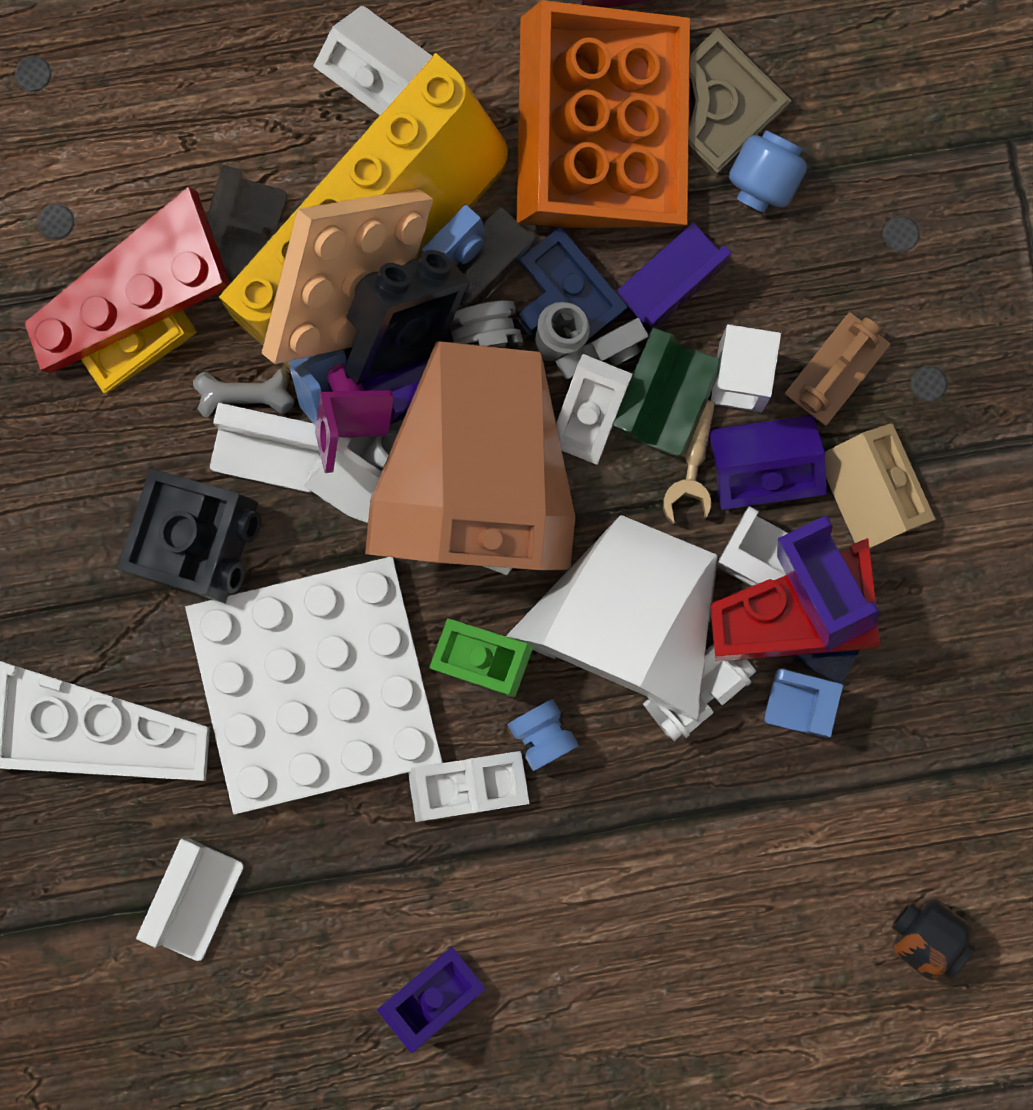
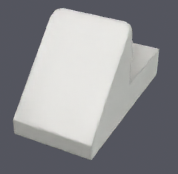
[556,354,632,465]

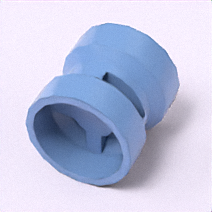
[507,699,579,771]

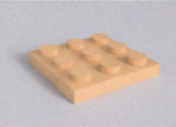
[262,189,433,364]

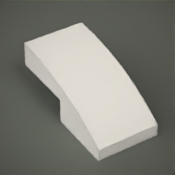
[408,751,529,822]

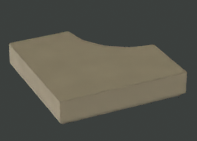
[688,28,792,177]

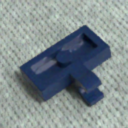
[517,227,628,344]

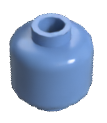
[729,130,808,213]

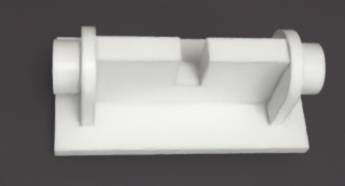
[643,644,756,741]

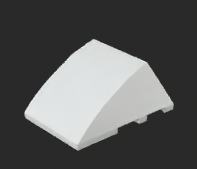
[506,515,718,722]

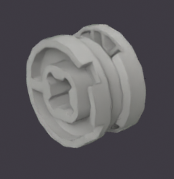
[449,300,523,349]

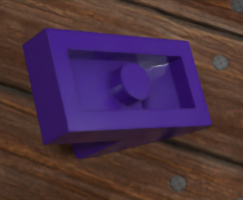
[377,947,486,1053]

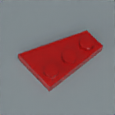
[710,538,880,662]

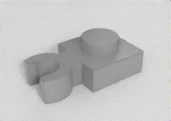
[555,318,649,380]

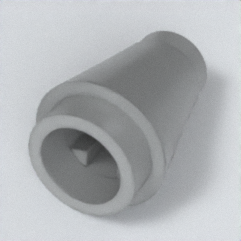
[534,302,590,361]

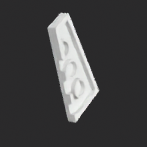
[0,661,210,781]

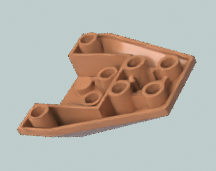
[365,341,575,570]

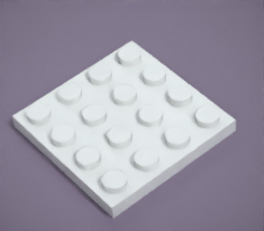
[185,557,443,815]

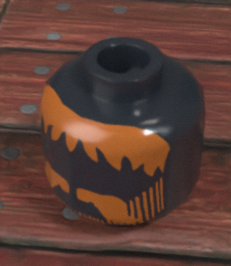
[891,899,975,980]

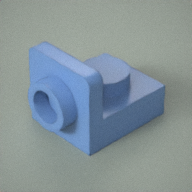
[421,204,487,299]

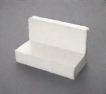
[313,6,433,115]
[210,403,320,493]
[136,838,244,961]

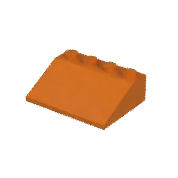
[517,0,690,228]

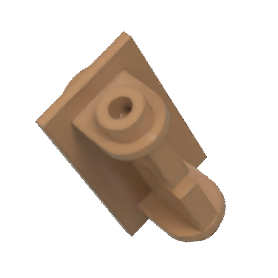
[784,311,891,426]

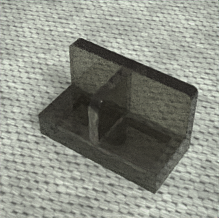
[207,165,287,284]

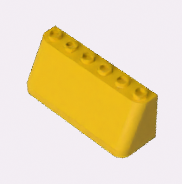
[219,53,508,369]

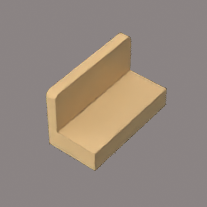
[825,423,936,548]

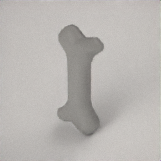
[193,368,295,418]

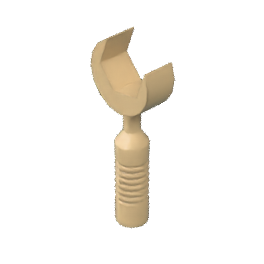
[663,400,715,525]

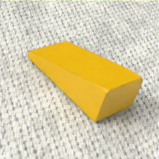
[81,310,197,394]

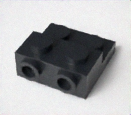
[344,250,470,385]
[117,468,261,604]

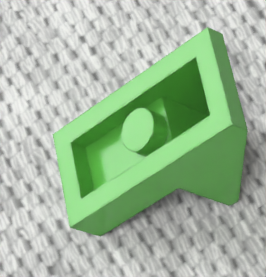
[429,618,534,697]

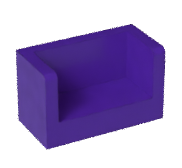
[777,515,879,651]

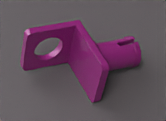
[315,363,394,473]

